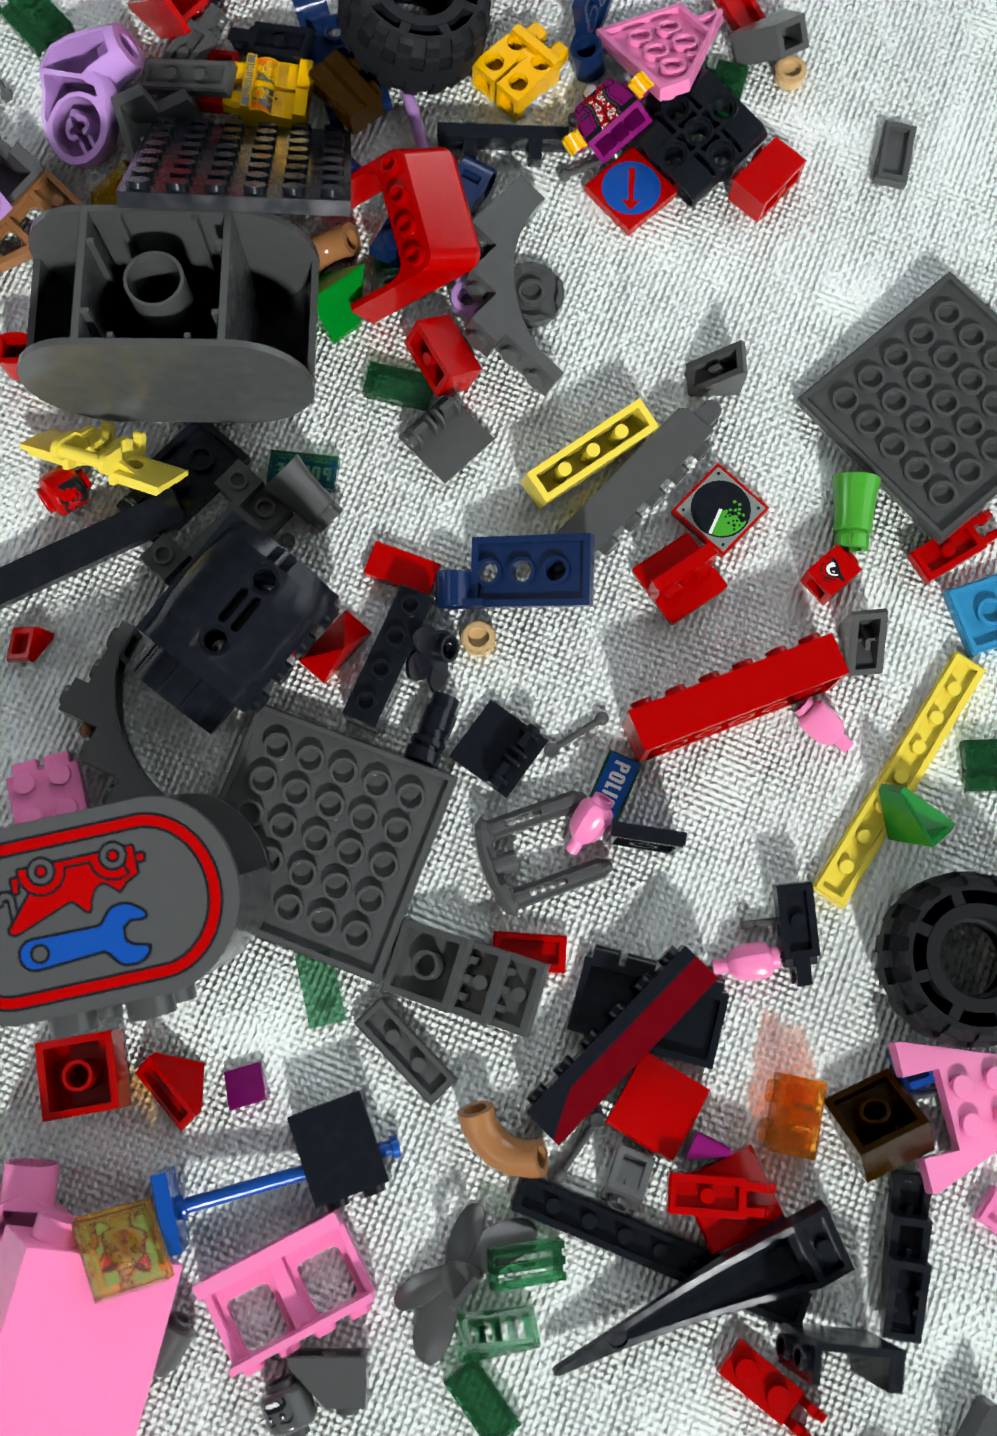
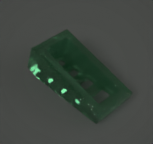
[455,1305,541,1363]

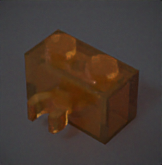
[759,1071,827,1161]

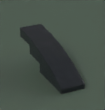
[880,1169,933,1344]

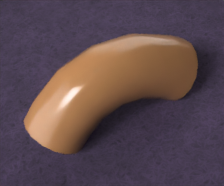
[310,222,361,273]
[457,1101,549,1179]

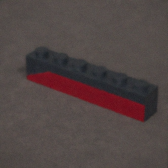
[526,945,718,1146]

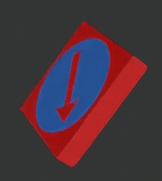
[584,147,678,236]

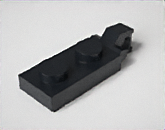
[227,21,318,64]
[772,880,821,987]

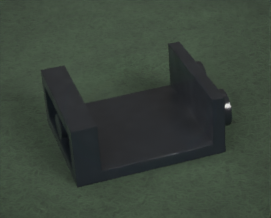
[287,1089,392,1211]
[776,1321,906,1395]

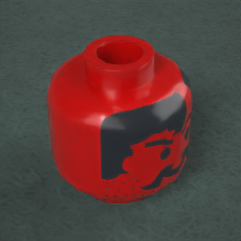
[36,465,92,516]

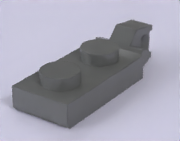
[163,3,229,60]

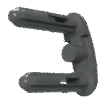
[474,791,613,917]

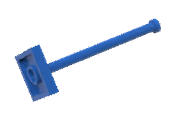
[150,1134,402,1258]

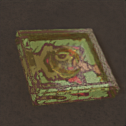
[71,1198,175,1304]

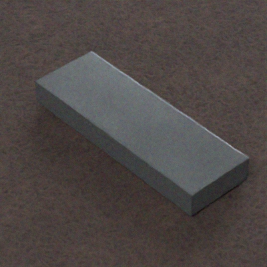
[140,57,238,98]
[354,997,458,1106]

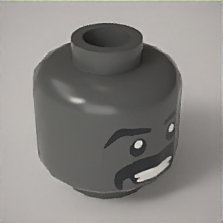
[260,1373,318,1436]

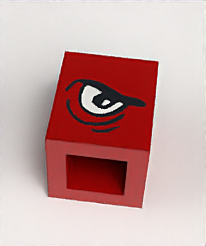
[800,544,862,606]

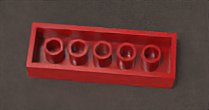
[621,632,850,763]

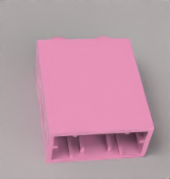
[0,1210,183,1436]

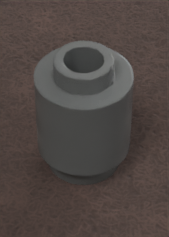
[153,1311,196,1378]

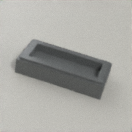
[872,120,917,190]

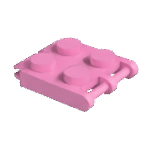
[6,750,91,825]

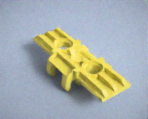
[19,420,188,496]

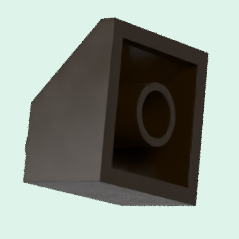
[822,1068,935,1183]

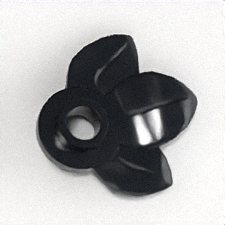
[406,625,459,692]

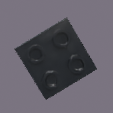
[449,700,549,798]

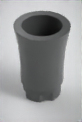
[264,454,343,533]

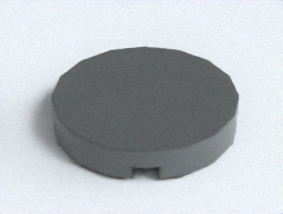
[514,262,565,328]

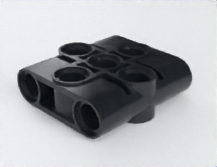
[629,68,767,207]

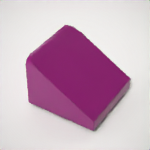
[224,1061,270,1111]
[681,1129,732,1160]

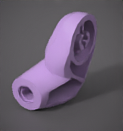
[39,22,146,170]

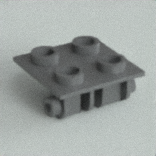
[398,393,494,484]

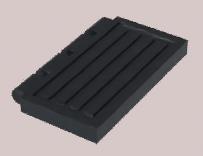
[566,944,729,1069]

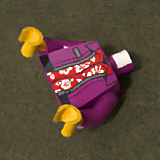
[561,70,654,164]

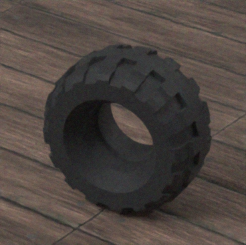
[338,0,492,96]
[874,871,997,1048]

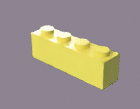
[520,398,659,511]

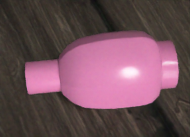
[794,697,854,753]
[565,792,614,855]
[712,941,781,981]

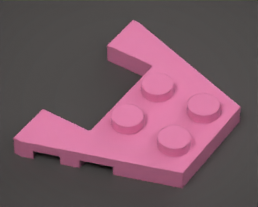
[888,1042,997,1195]

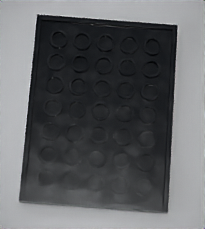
[116,116,351,217]

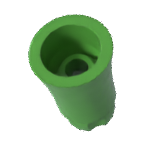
[832,471,881,553]

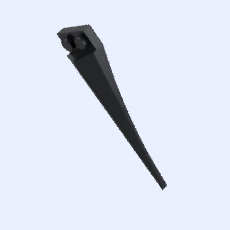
[552,1199,855,1376]

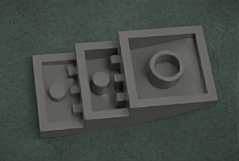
[381,918,551,1037]

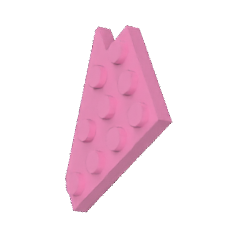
[596,2,723,101]

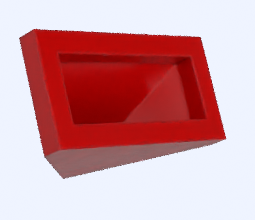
[298,610,372,684]
[135,1052,205,1131]

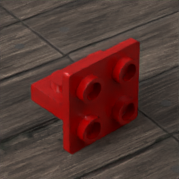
[632,533,727,625]

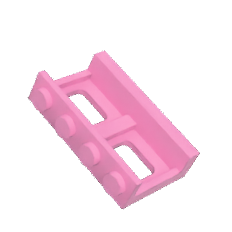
[191,1208,378,1378]

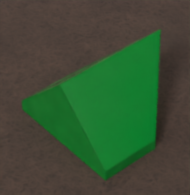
[317,263,365,344]
[878,784,956,847]

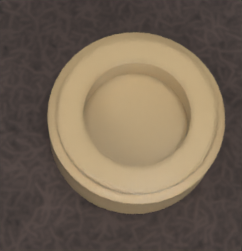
[773,55,807,90]
[461,620,496,657]

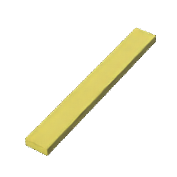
[813,651,986,909]

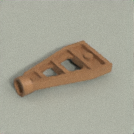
[0,169,84,274]

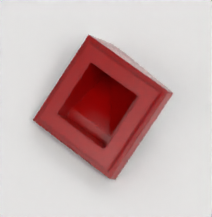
[6,627,55,662]

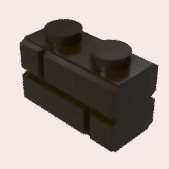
[308,50,384,135]

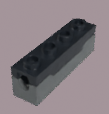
[342,584,436,735]

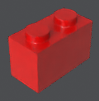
[728,136,807,223]
[404,314,482,397]

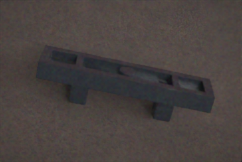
[437,122,569,167]

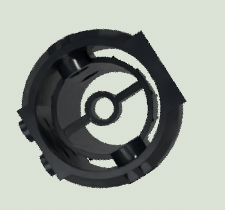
[133,511,340,735]

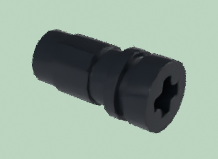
[404,691,460,769]

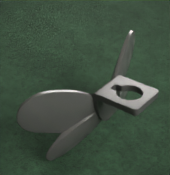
[394,1203,538,1365]

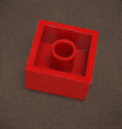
[34,1029,132,1122]

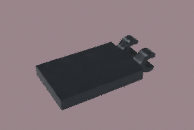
[116,422,251,543]

